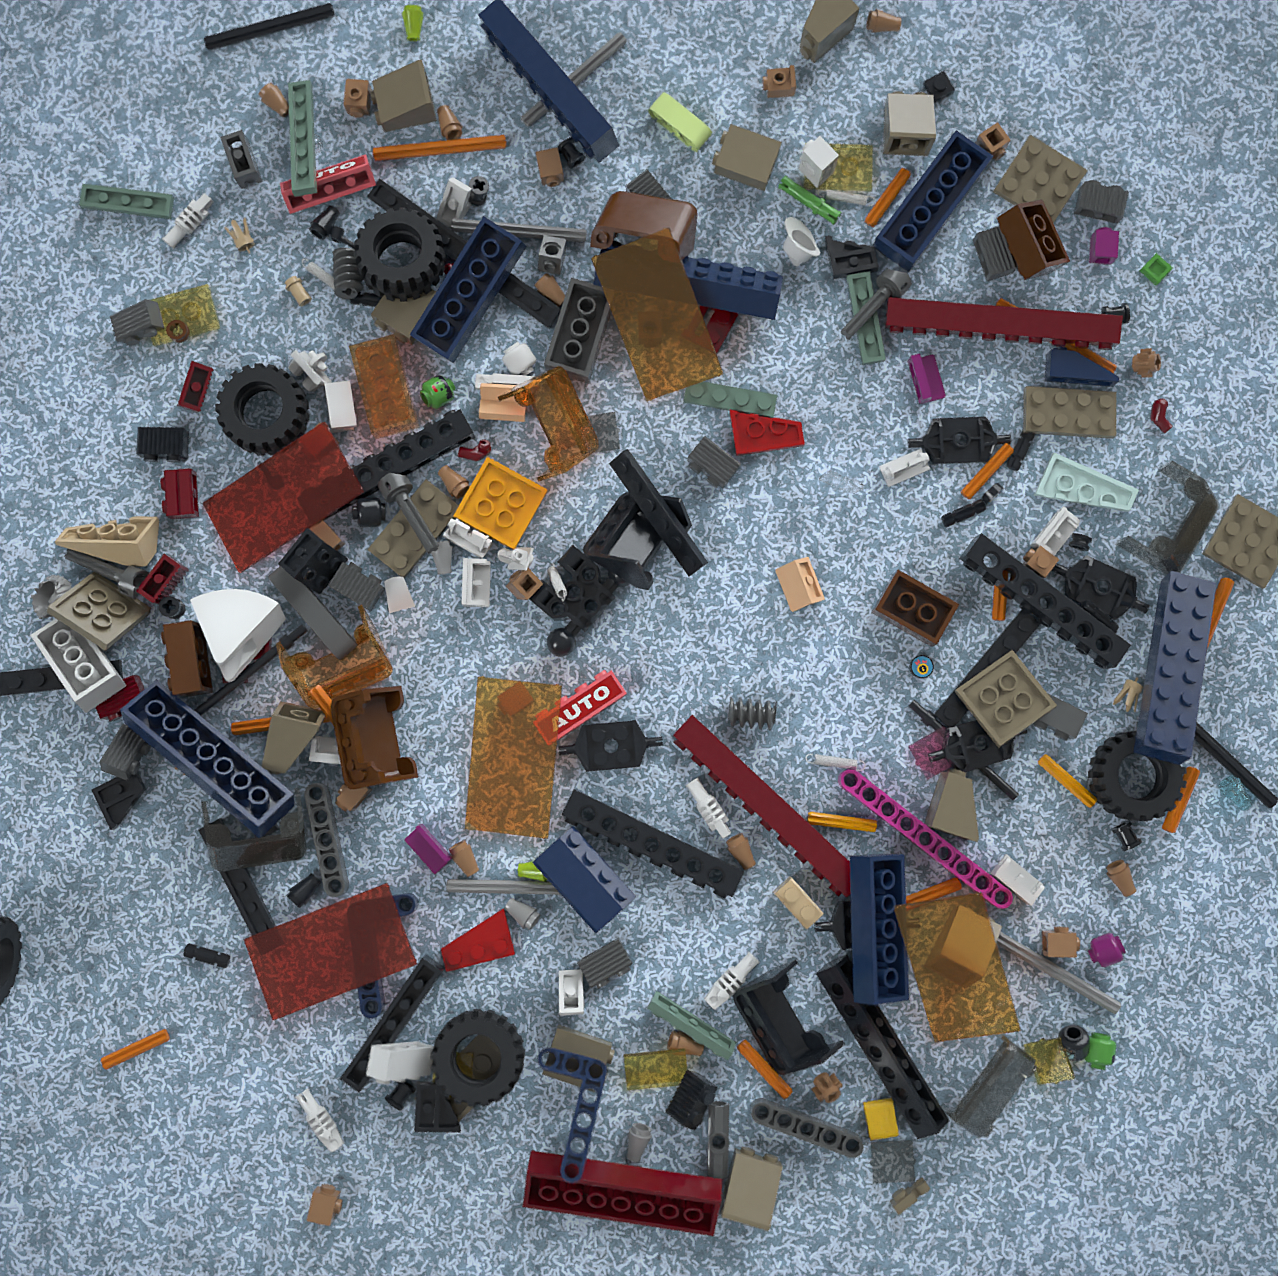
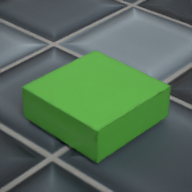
[1139,253,1173,286]

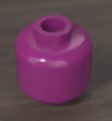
[1088,933,1126,968]

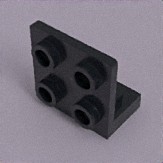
[278,528,348,594]

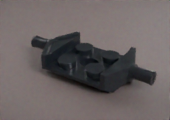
[908,416,1011,466]
[1051,555,1150,620]
[559,720,663,772]
[928,720,1027,772]
[814,901,920,951]

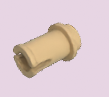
[285,276,312,307]

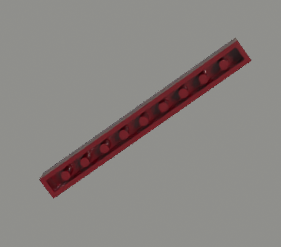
[885,297,1123,350]
[673,715,851,897]

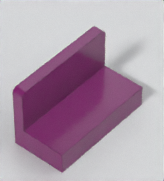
[907,353,946,405]
[404,824,452,874]

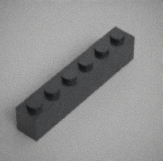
[340,955,445,1093]

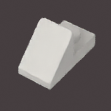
[436,177,472,227]
[559,969,585,1016]

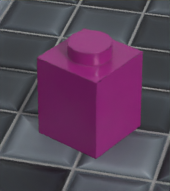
[1089,227,1119,265]

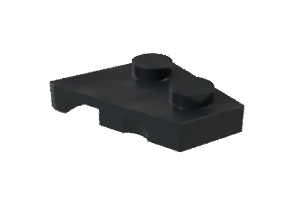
[824,236,879,279]

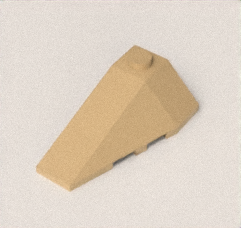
[55,516,159,567]

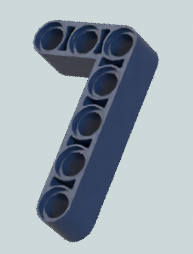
[347,893,419,1019]
[538,1048,607,1183]

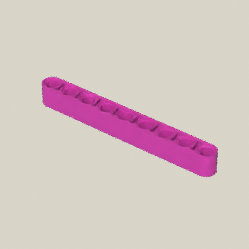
[838,769,1013,909]

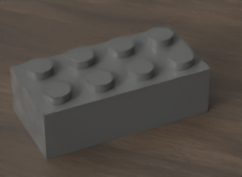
[544,277,616,384]

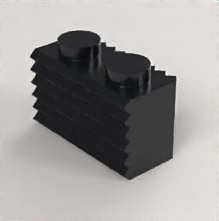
[136,427,189,463]
[665,1070,718,1130]

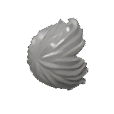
[31,575,72,619]

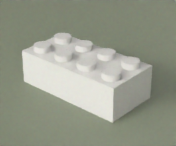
[31,619,127,713]

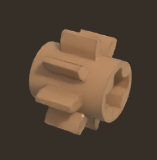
[1132,348,1161,378]
[811,1072,843,1103]

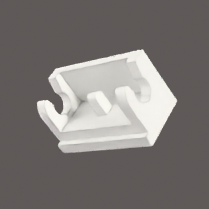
[324,381,357,434]
[1030,506,1080,556]
[462,558,491,607]
[309,736,341,764]
[990,854,1045,906]

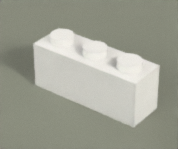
[366,1041,434,1084]

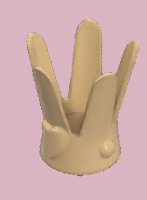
[224,218,255,253]
[1113,677,1143,713]

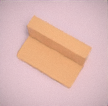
[479,383,527,422]
[775,557,825,612]

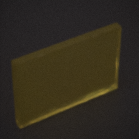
[623,1048,687,1090]

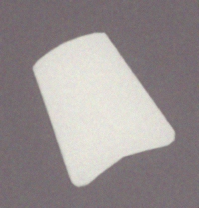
[384,576,415,613]

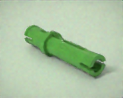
[778,175,842,225]

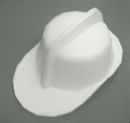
[783,217,820,266]

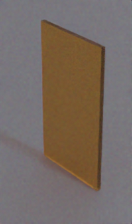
[591,227,724,401]
[465,676,562,839]
[894,892,1021,1042]

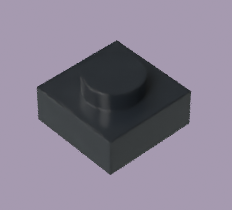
[923,71,955,103]

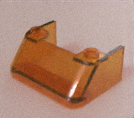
[498,366,599,482]
[276,605,393,709]

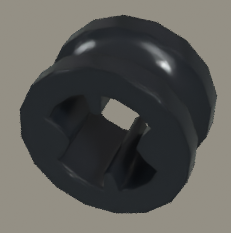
[1069,533,1092,551]

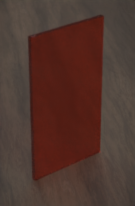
[202,422,364,573]
[244,882,417,1021]

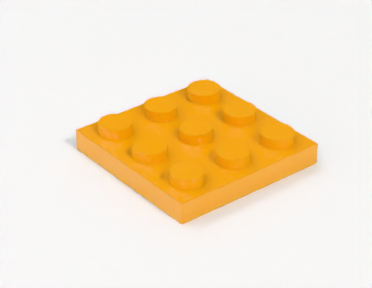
[453,456,548,550]

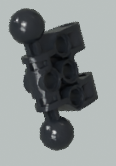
[529,545,630,657]

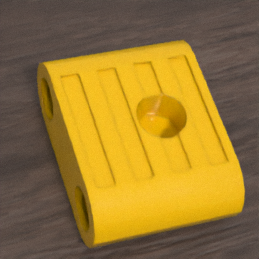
[863,1097,899,1141]

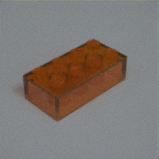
[349,334,420,439]

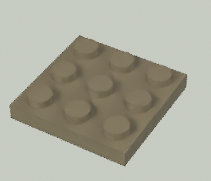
[993,134,1088,223]
[1202,494,1278,589]
[47,572,151,651]
[955,650,1057,748]

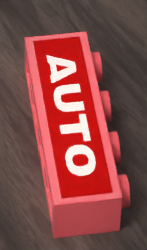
[280,154,376,214]
[533,670,627,746]

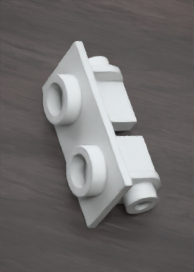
[879,449,930,487]
[442,518,493,559]
[497,547,534,571]

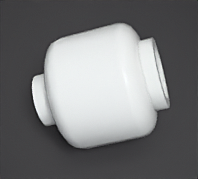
[502,342,536,376]

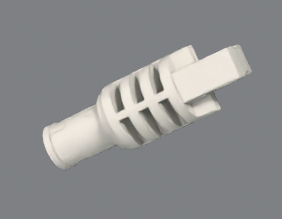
[162,193,213,249]
[685,778,731,839]
[704,952,760,1010]
[295,1088,344,1153]

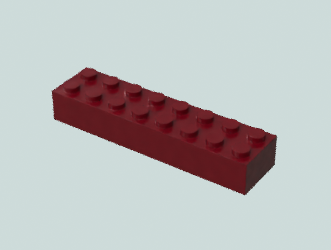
[522,1150,722,1236]

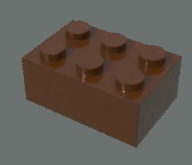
[997,200,1071,280]
[871,570,959,647]
[161,620,213,697]

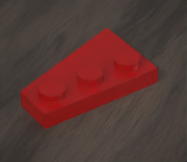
[729,410,805,456]
[441,908,516,972]

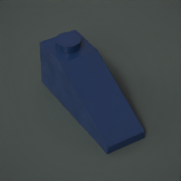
[1044,347,1119,387]

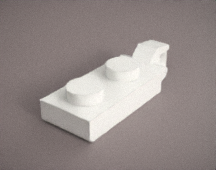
[475,373,540,394]

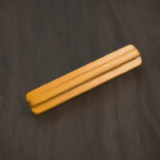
[1038,754,1097,808]
[807,812,877,832]

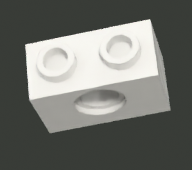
[799,136,839,188]

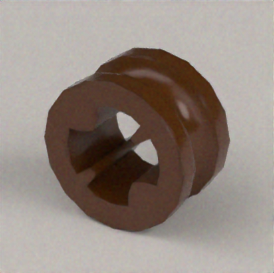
[166,320,190,343]

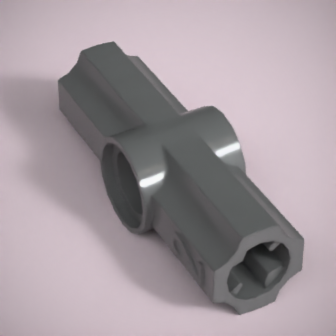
[707,1101,730,1179]

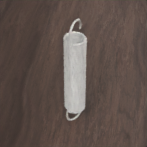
[818,189,875,206]
[302,259,335,289]
[547,563,567,601]
[806,754,866,771]

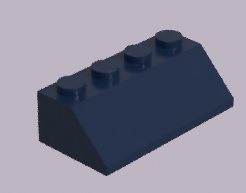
[532,826,636,934]

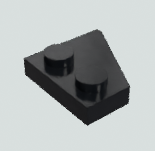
[91,772,146,830]
[414,1081,461,1133]

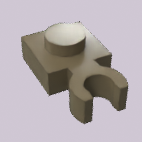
[890,1177,930,1215]

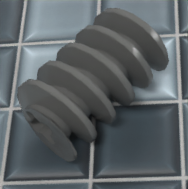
[332,247,363,300]
[728,697,777,731]

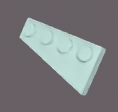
[1034,453,1139,512]

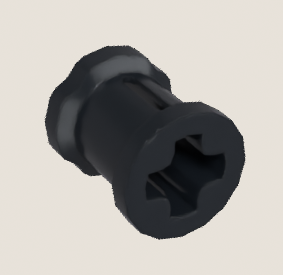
[557,137,586,169]
[468,176,489,206]
[1101,303,1130,324]
[159,596,186,619]
[1111,820,1142,851]
[385,1080,416,1111]

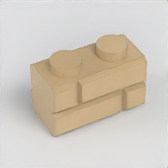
[773,876,824,930]

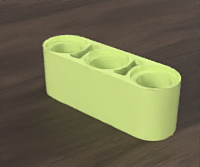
[648,92,712,152]

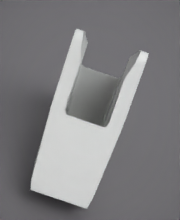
[190,589,286,682]

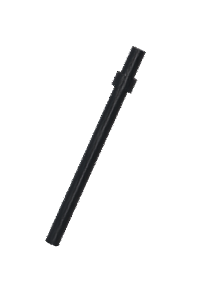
[194,624,308,716]
[908,699,1019,801]

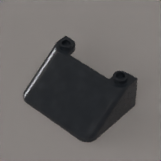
[583,492,692,590]

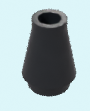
[309,205,340,240]
[286,873,321,908]

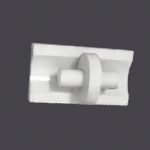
[288,350,332,392]

